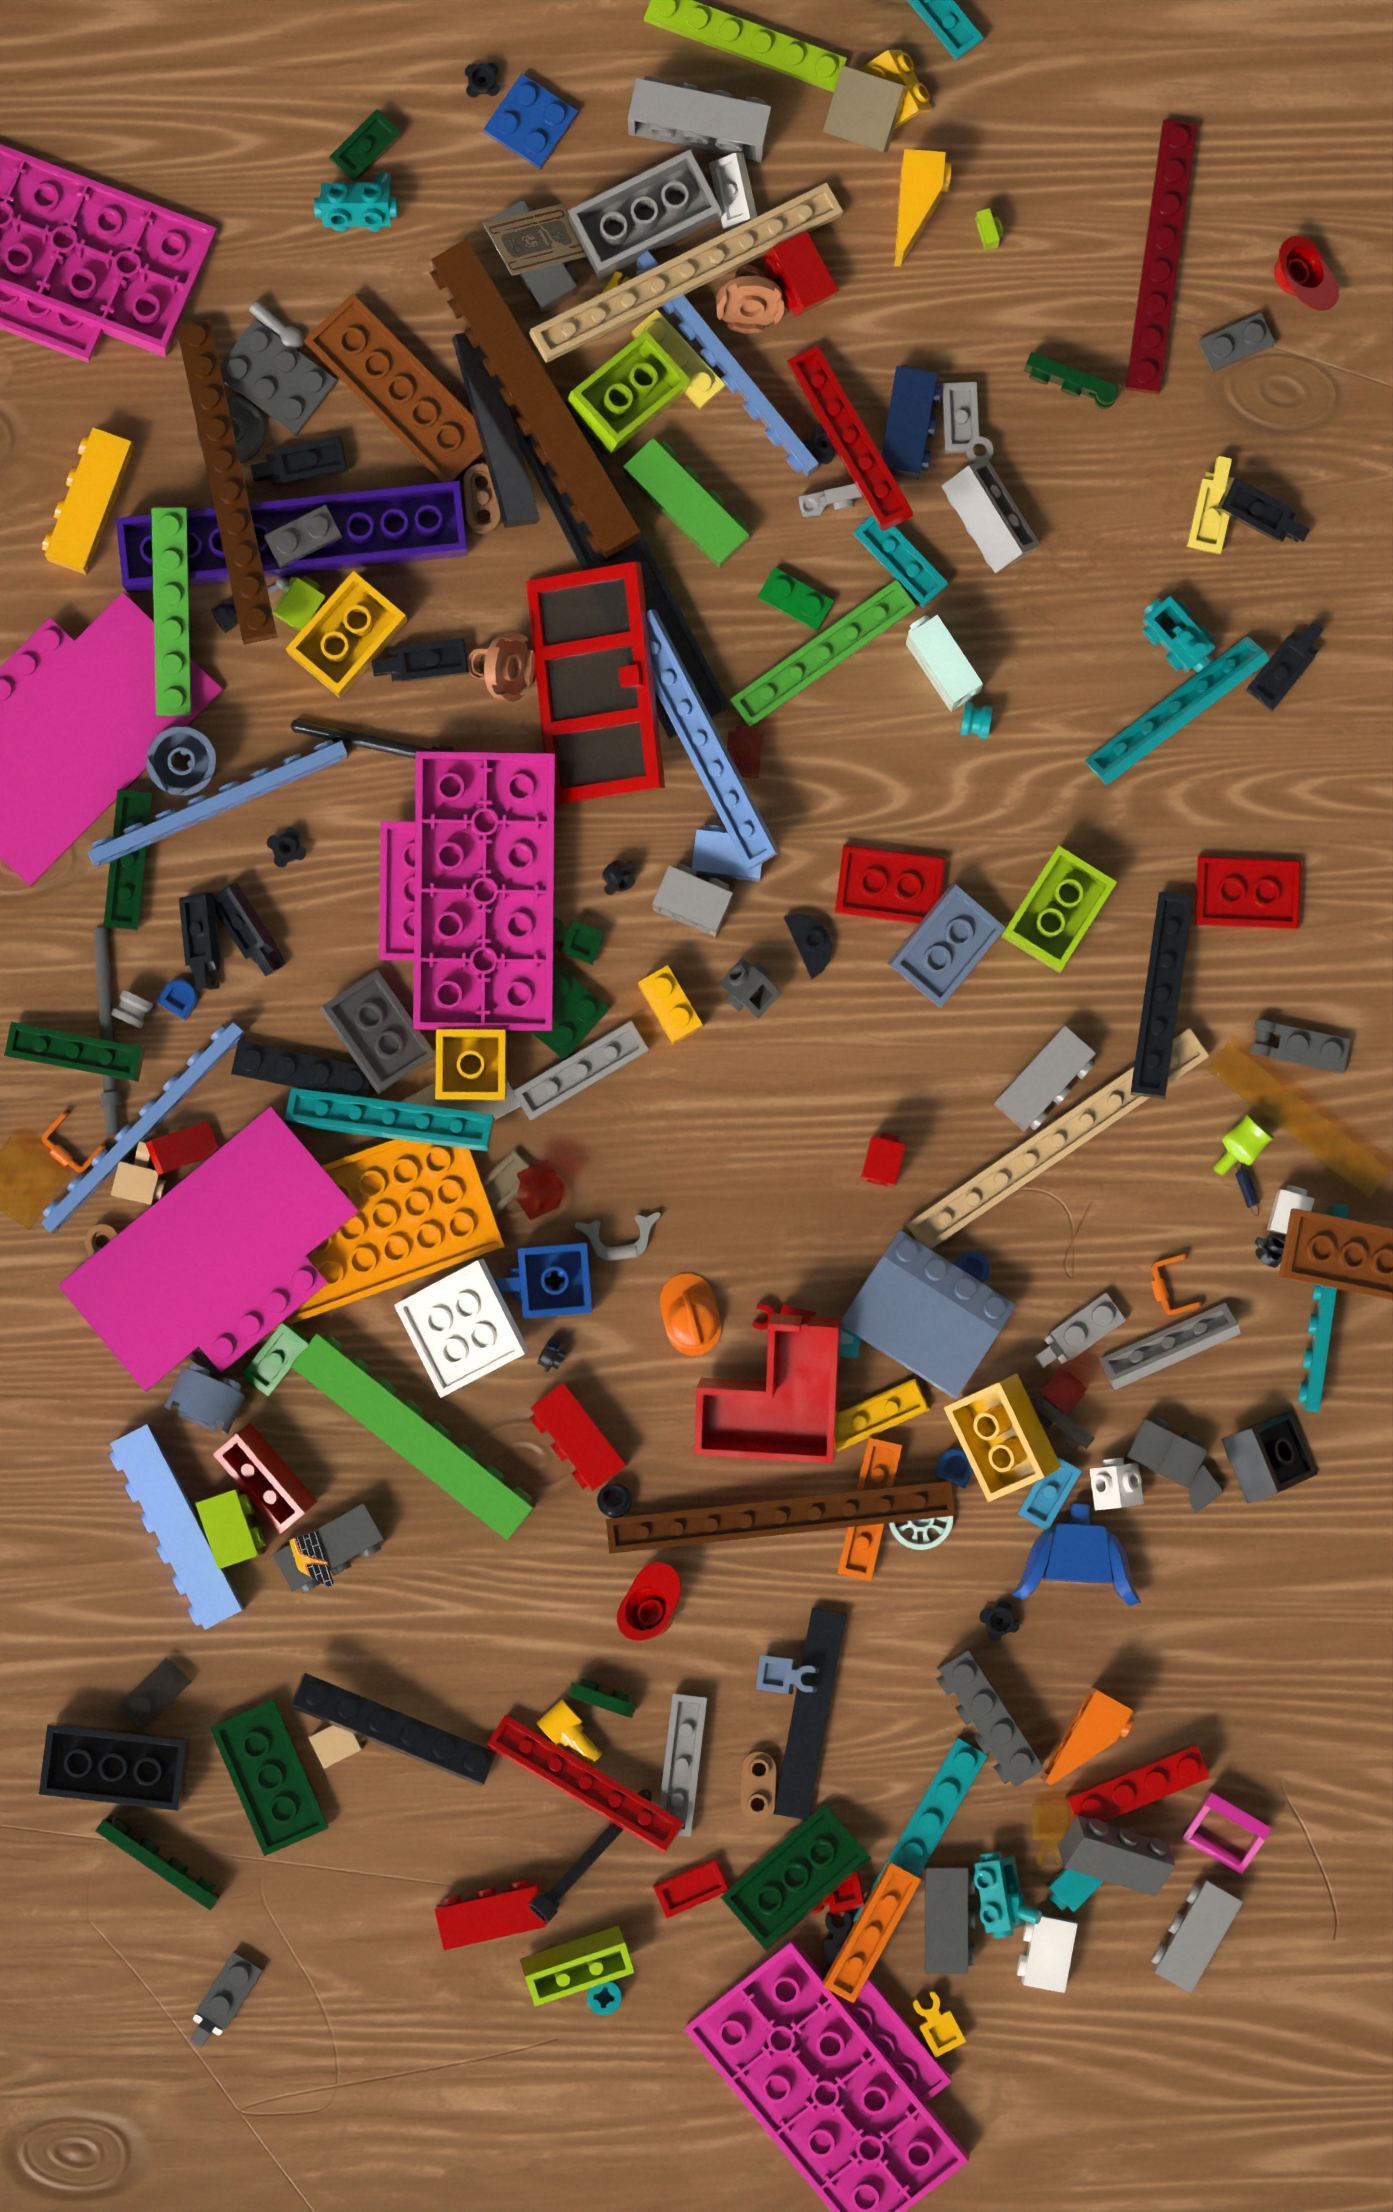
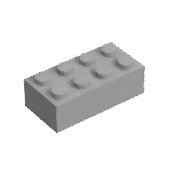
[628,76,771,163]
[567,149,721,280]

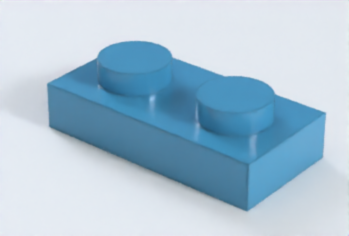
[1017,1456,1082,1530]

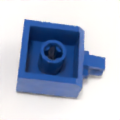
[494,1243,593,1319]

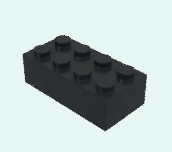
[39,1722,190,1811]

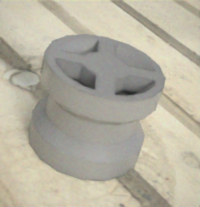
[111,990,153,1029]

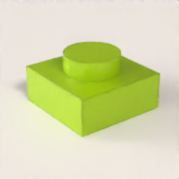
[975,208,1004,252]

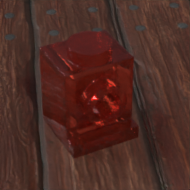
[727,726,763,779]
[516,1160,565,1220]
[1038,1367,1087,1416]

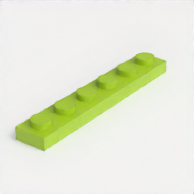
[644,0,847,93]

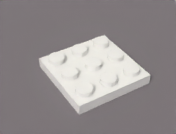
[394,1259,530,1398]

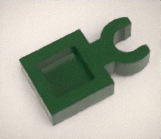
[553,917,606,966]

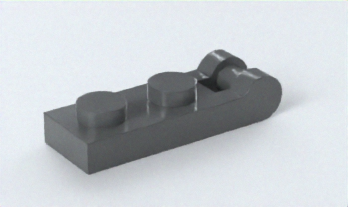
[1249,1019,1351,1074]

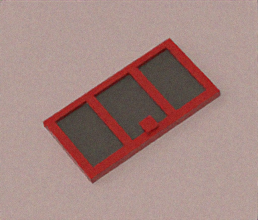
[526,561,665,807]

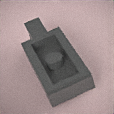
[190,1951,263,2047]

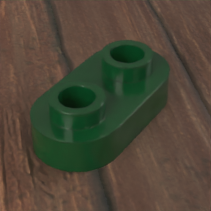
[567,1677,637,1718]

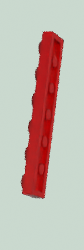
[787,345,913,532]
[487,1714,684,1854]

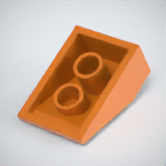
[1040,1687,1135,1785]

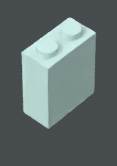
[906,615,983,712]

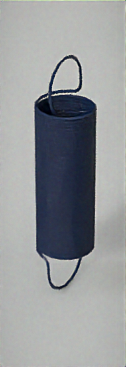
[1235,1161,1260,1216]

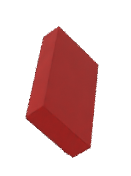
[145,1121,219,1175]
[653,1858,730,1918]

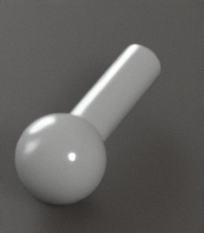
[248,300,304,351]

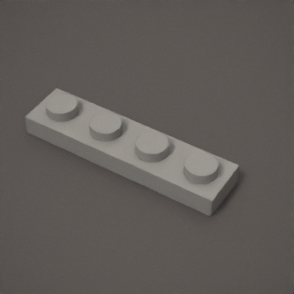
[513,1021,649,1122]
[1099,1303,1241,1390]
[659,1693,707,1837]

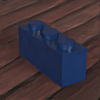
[881,366,942,480]

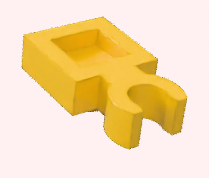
[913,1990,966,2058]

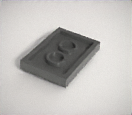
[220,319,337,437]
[319,970,436,1094]

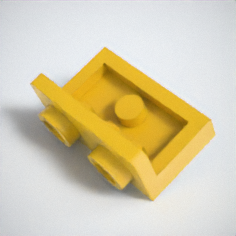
[858,50,932,129]

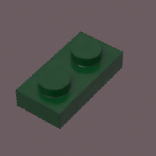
[329,109,402,183]

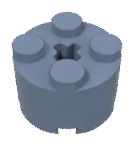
[145,726,216,796]
[164,1363,245,1435]

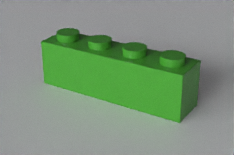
[623,438,749,569]

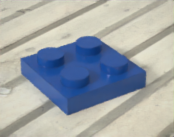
[483,73,578,170]

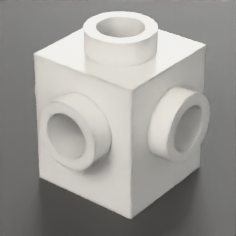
[1090,1458,1144,1510]

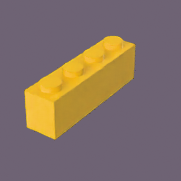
[42,428,135,575]

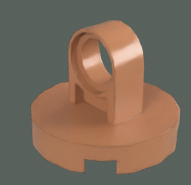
[716,265,784,334]
[467,632,535,702]

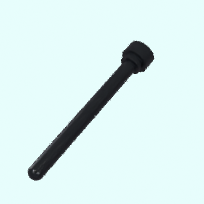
[291,719,454,759]
[527,1789,652,1923]

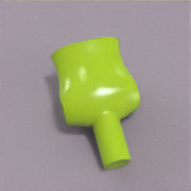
[1213,1114,1274,1176]

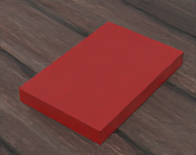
[834,845,946,924]
[1194,856,1301,930]

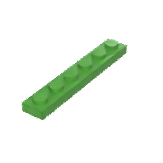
[151,507,192,716]
[730,579,917,729]

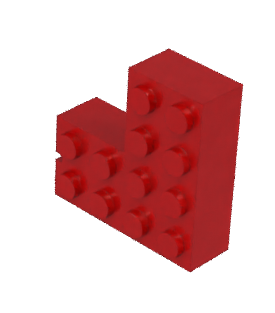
[694,1314,842,1464]

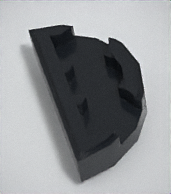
[783,914,832,980]

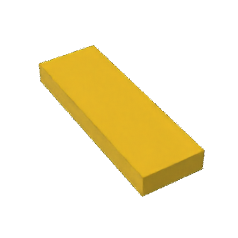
[837,1378,930,1451]

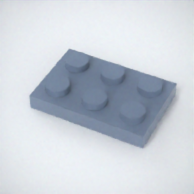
[887,883,1006,1008]

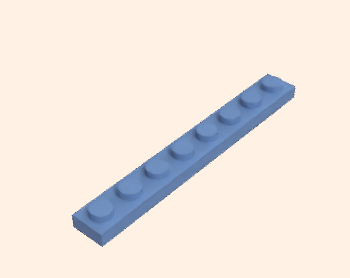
[636,250,819,478]
[623,609,780,869]
[88,740,347,869]
[41,1022,246,1234]

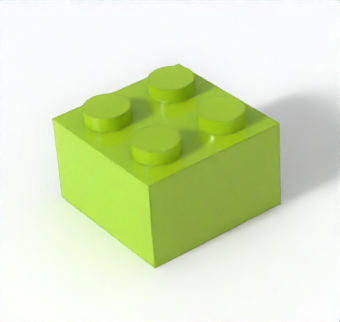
[195,1489,266,1570]

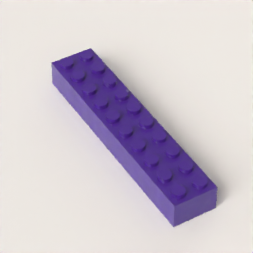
[116,481,468,593]

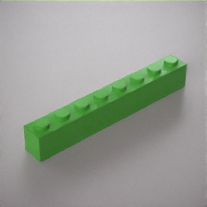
[291,1333,534,1540]

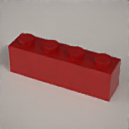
[1065,1743,1210,1822]

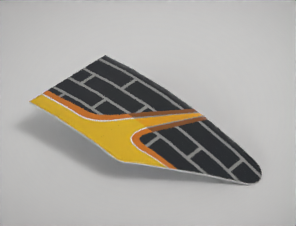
[289,1531,334,1587]

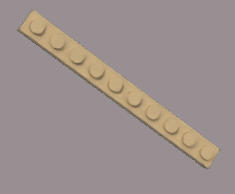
[529,183,843,363]
[906,1028,1209,1250]

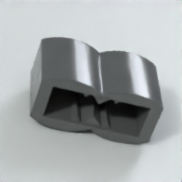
[1125,1416,1207,1488]

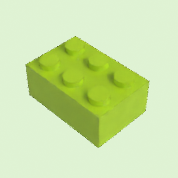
[565,330,692,456]
[1001,845,1117,973]

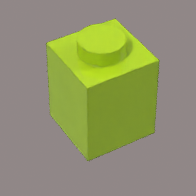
[272,575,326,631]

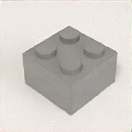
[652,863,733,938]

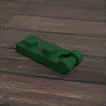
[1024,352,1117,410]

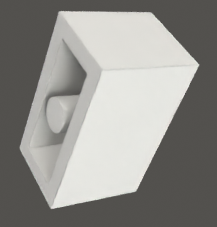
[1017,1914,1078,1993]

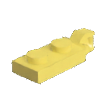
[1186,456,1232,555]

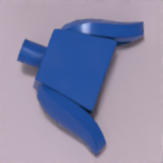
[1012,1504,1142,1606]

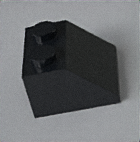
[1221,1410,1318,1504]

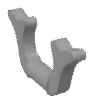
[575,1212,661,1261]

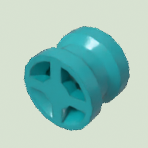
[960,701,993,740]
[587,1980,622,2015]

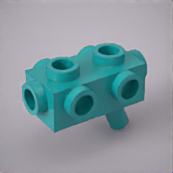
[314,172,398,232]
[1142,596,1216,673]
[974,1851,1042,1938]

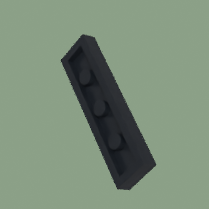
[231,1040,371,1098]

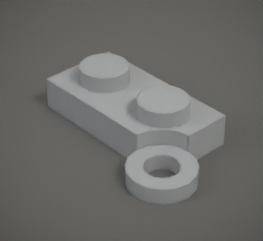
[942,382,993,463]

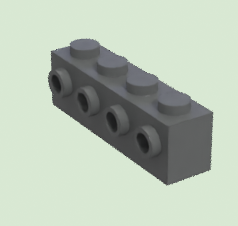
[936,1649,1044,1787]

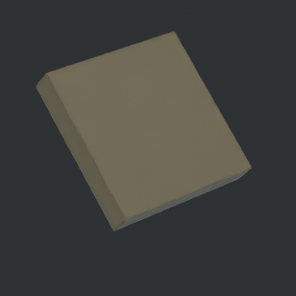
[822,65,907,152]

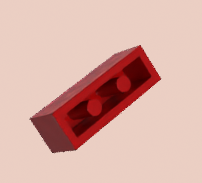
[529,1383,627,1491]
[213,1423,317,1534]
[434,1879,547,1951]

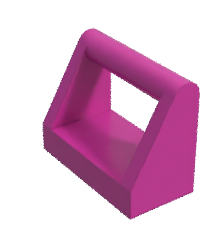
[1181,1791,1272,1874]

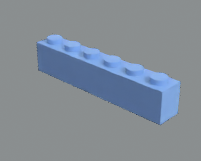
[108,1424,245,1630]

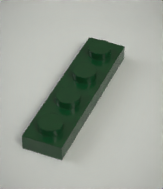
[103,789,152,931]
[4,1022,145,1082]
[95,1817,221,1911]

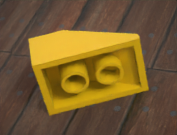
[894,149,951,267]

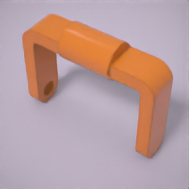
[42,1110,107,1173]
[1151,1253,1203,1316]

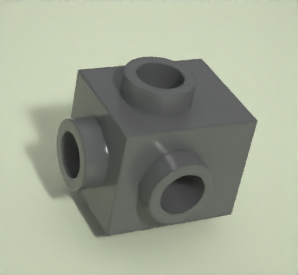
[719,958,782,1019]

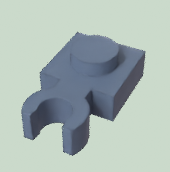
[755,1655,819,1694]

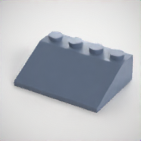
[842,1230,1016,1400]

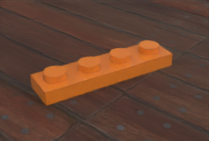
[837,1438,903,1581]
[821,1861,921,2003]

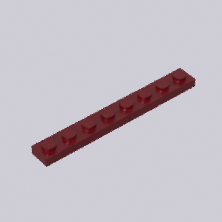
[1125,120,1197,395]

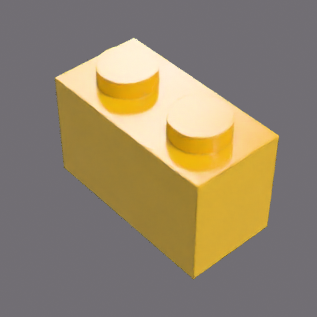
[638,965,703,1045]

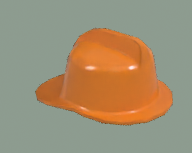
[660,1273,721,1356]

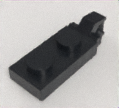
[250,436,348,486]
[1216,478,1310,542]
[1245,622,1323,712]
[372,638,469,683]
[214,882,286,977]
[179,893,221,991]

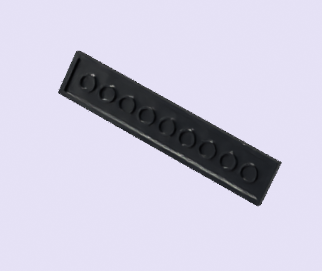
[516,414,730,739]

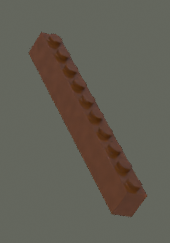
[429,239,641,558]

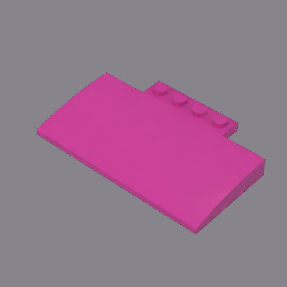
[0,144,217,363]
[0,592,223,887]
[379,752,555,1031]
[58,1106,360,1392]
[683,1938,970,2212]

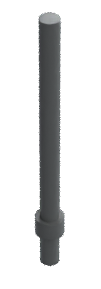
[94,928,122,1135]

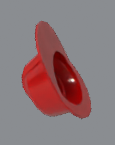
[1274,235,1339,311]
[616,1562,681,1642]

